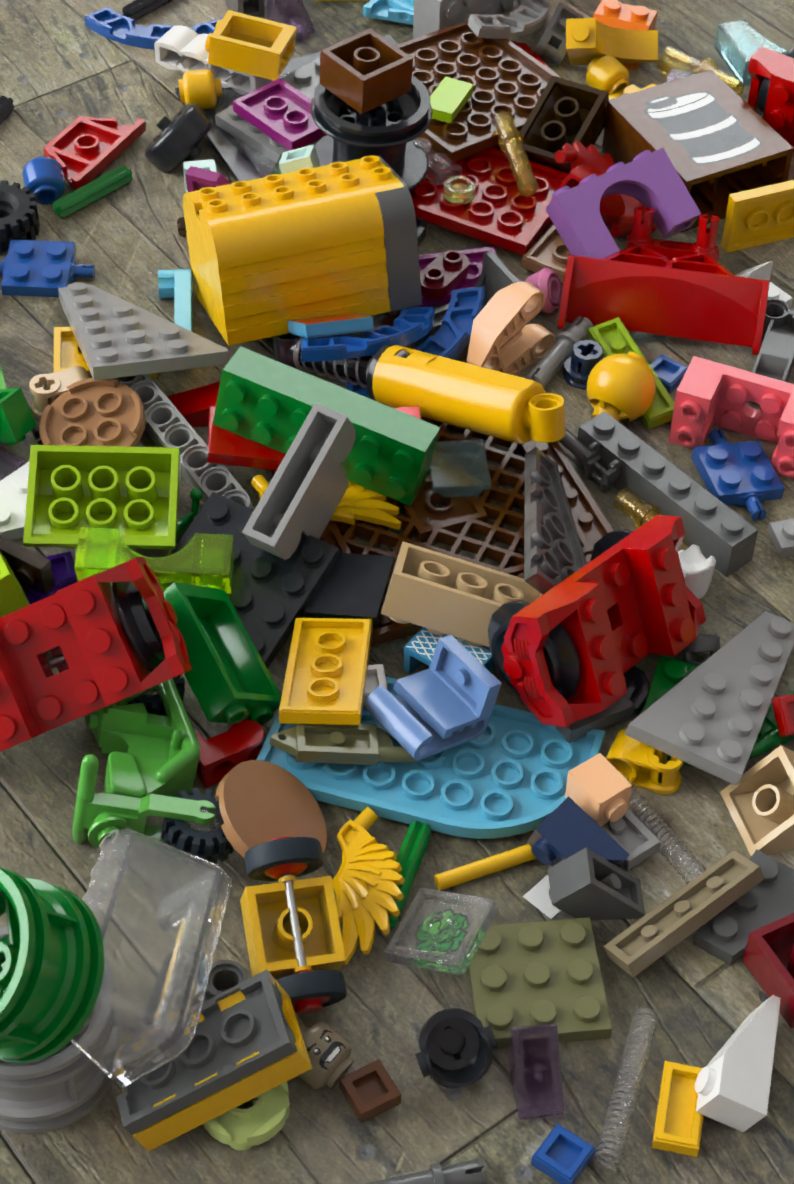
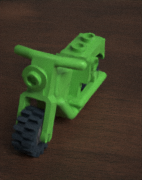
[72,672,234,868]

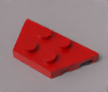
[43,116,146,190]

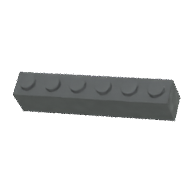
[575,411,758,577]

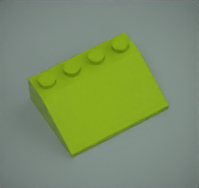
[23,445,181,549]

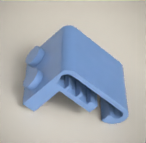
[364,635,502,760]

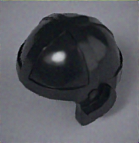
[415,1008,499,1088]

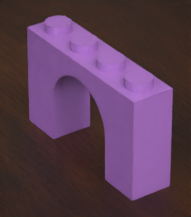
[546,148,701,259]

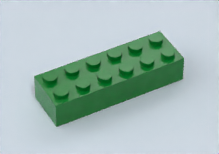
[213,346,440,506]

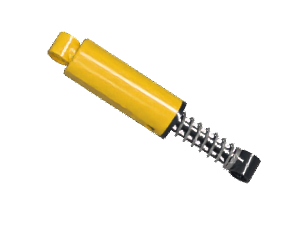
[272,333,566,444]

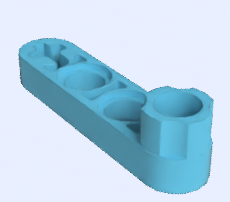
[158,269,193,332]

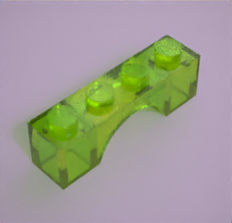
[74,527,235,594]

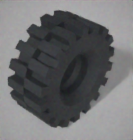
[0,180,40,255]

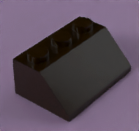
[512,75,609,174]

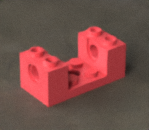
[669,356,794,479]

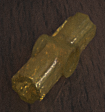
[657,46,745,96]

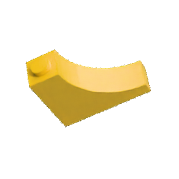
[566,18,658,65]

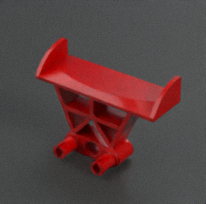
[557,206,770,355]

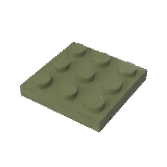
[464,917,612,1047]

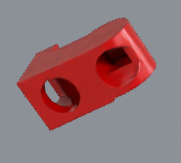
[196,720,264,788]

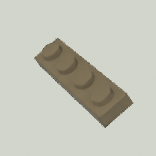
[603,850,764,977]

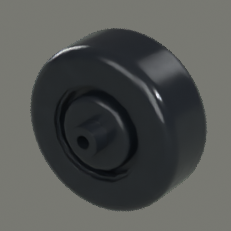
[145,103,213,173]

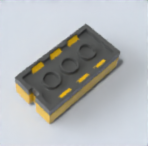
[106,970,312,1151]

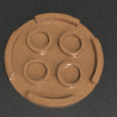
[39,377,146,447]
[215,760,327,859]

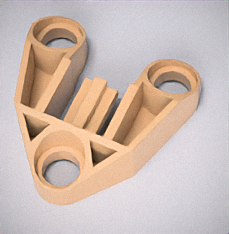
[467,282,556,375]

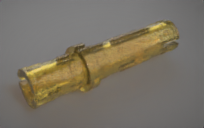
[493,111,539,196]

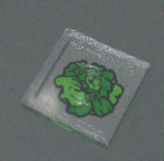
[384,887,498,976]

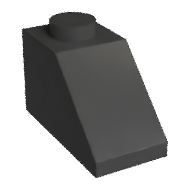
[548,847,645,920]

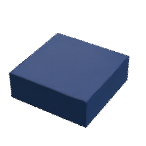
[650,354,688,394]
[531,1123,596,1184]

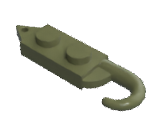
[269,724,424,765]

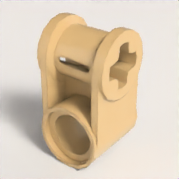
[29,366,91,419]

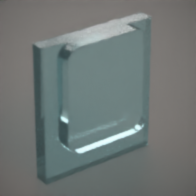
[429,439,491,497]

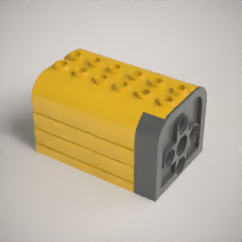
[183,155,422,346]

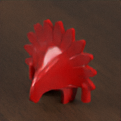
[552,141,657,237]

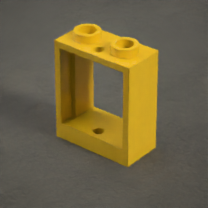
[205,10,297,81]

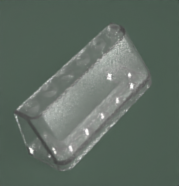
[71,828,232,1088]

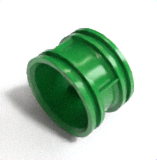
[0,867,105,1064]

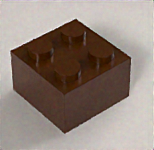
[319,28,413,114]

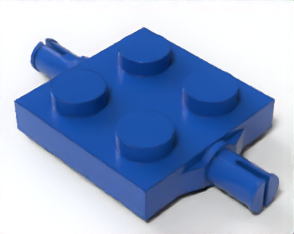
[0,239,95,297]
[691,428,785,521]

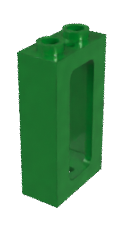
[164,582,281,725]

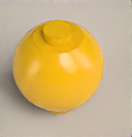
[586,352,656,422]

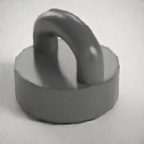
[682,634,720,665]

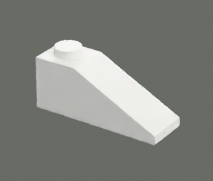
[695,995,781,1132]

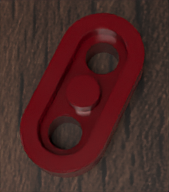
[420,250,469,299]

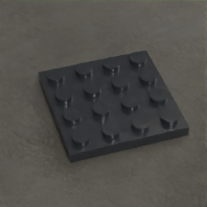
[156,492,341,669]

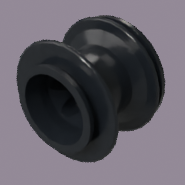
[310,75,433,191]

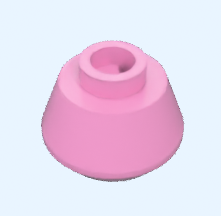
[526,268,562,313]

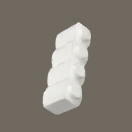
[154,25,272,95]

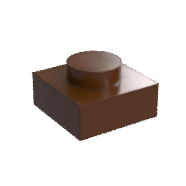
[339,1059,401,1123]

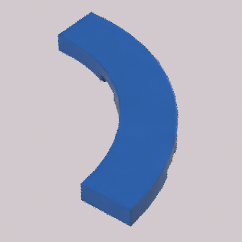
[84,7,223,50]
[347,286,487,399]
[301,307,435,362]

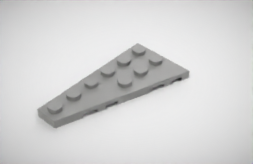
[625,611,794,786]

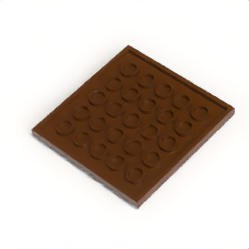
[395,20,564,163]

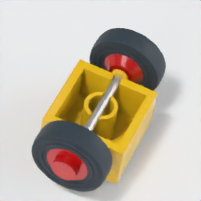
[240,836,347,1015]

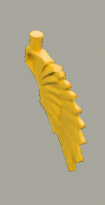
[251,475,401,530]
[332,807,405,965]

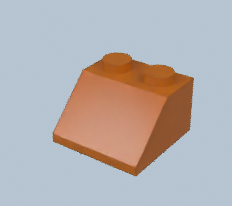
[593,0,658,71]

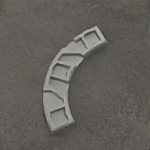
[467,0,549,39]

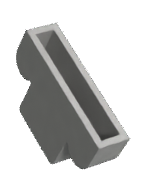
[242,403,356,560]

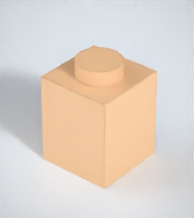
[565,753,632,827]

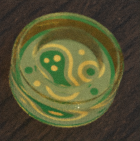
[443,176,476,204]

